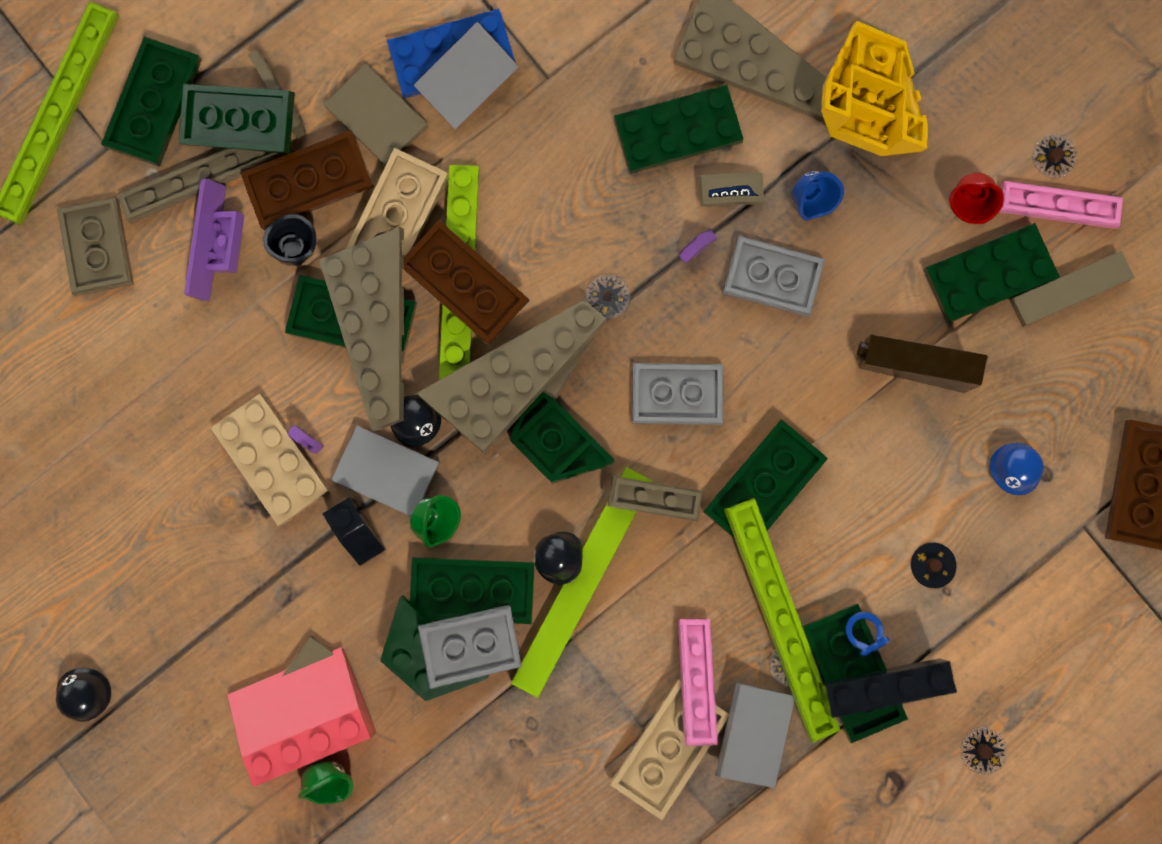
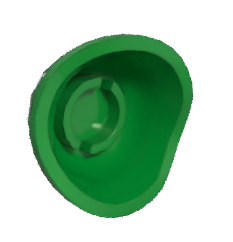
[410,495,461,548]
[298,761,353,805]

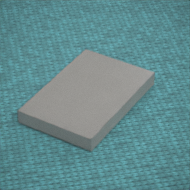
[414,22,519,129]
[723,236,825,318]
[632,363,723,425]
[332,426,440,516]
[418,605,522,689]
[715,683,794,788]

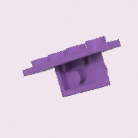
[184,178,245,301]

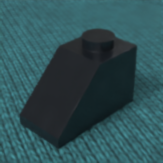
[322,497,386,566]

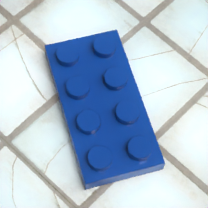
[387,8,516,99]

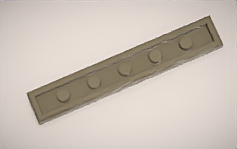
[117,146,293,224]

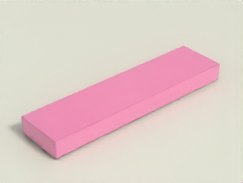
[999,181,1123,229]
[678,619,718,746]

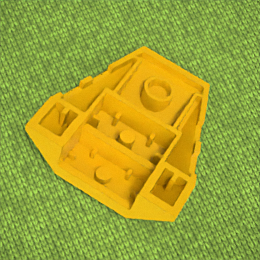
[821,21,928,156]

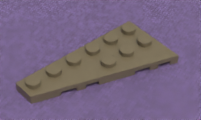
[674,0,827,122]
[319,227,404,431]
[416,300,607,454]

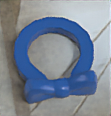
[845,612,890,658]

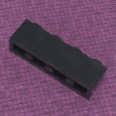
[819,658,957,718]

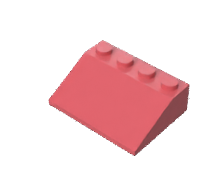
[228,647,376,787]

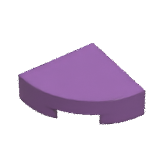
[679,230,717,263]
[287,425,323,454]

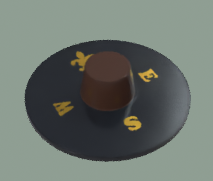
[911,543,957,588]

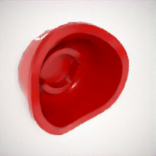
[949,173,1004,224]

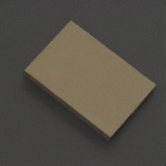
[323,64,428,166]
[57,197,134,296]

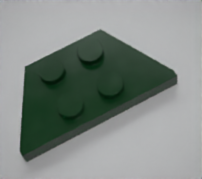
[510,392,615,484]
[380,595,489,701]

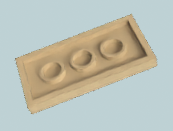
[346,148,449,273]
[210,393,330,527]
[610,679,729,820]

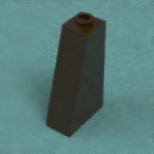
[856,335,988,393]

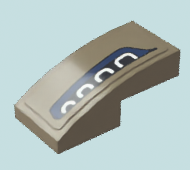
[699,173,764,207]

